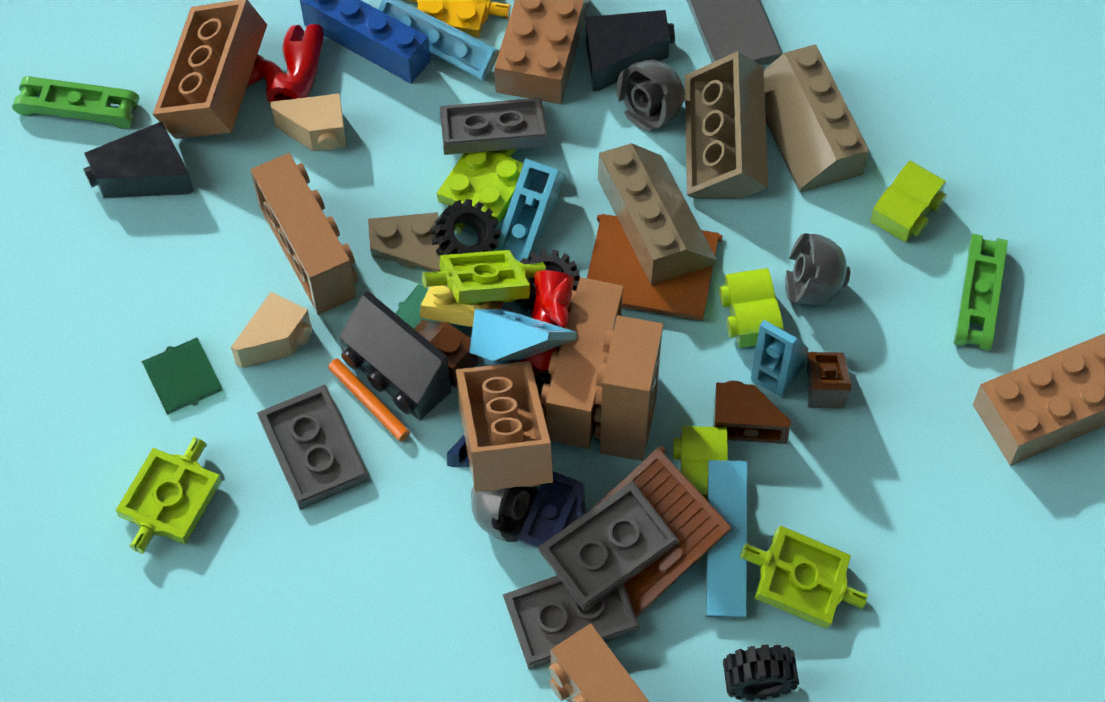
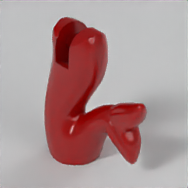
[247,24,324,104]
[519,270,574,375]

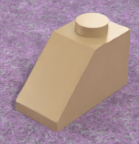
[271,93,347,151]
[231,292,312,368]

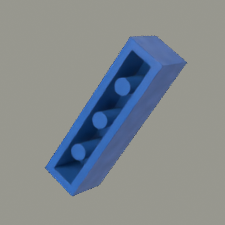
[300,0,431,84]

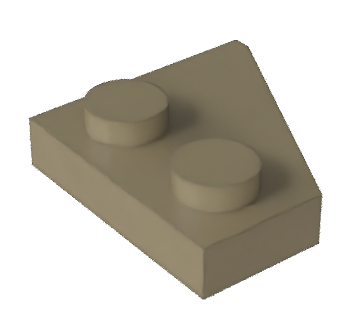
[368,212,442,272]

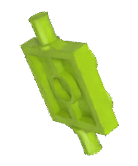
[436,149,524,234]
[422,250,546,305]
[115,437,222,554]
[740,525,868,628]

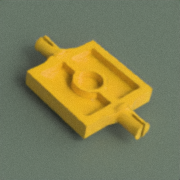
[406,0,511,38]

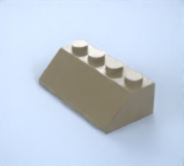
[764,44,869,193]
[685,51,768,199]
[598,143,717,285]

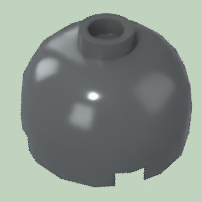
[617,60,684,131]
[785,233,851,306]
[471,486,538,542]

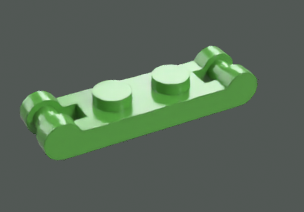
[12,76,140,129]
[953,233,1008,351]

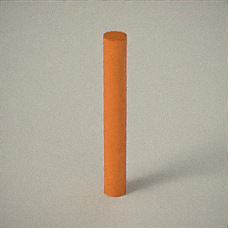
[328,358,410,442]

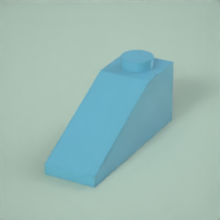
[494,158,566,262]
[469,309,577,365]
[751,320,808,398]

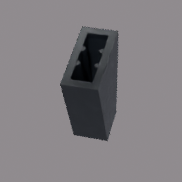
[585,10,675,91]
[83,121,194,198]

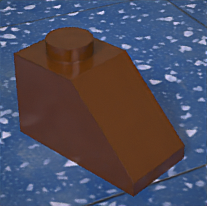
[414,320,479,388]
[713,380,791,444]

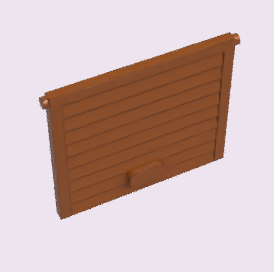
[587,214,723,321]
[591,445,733,618]

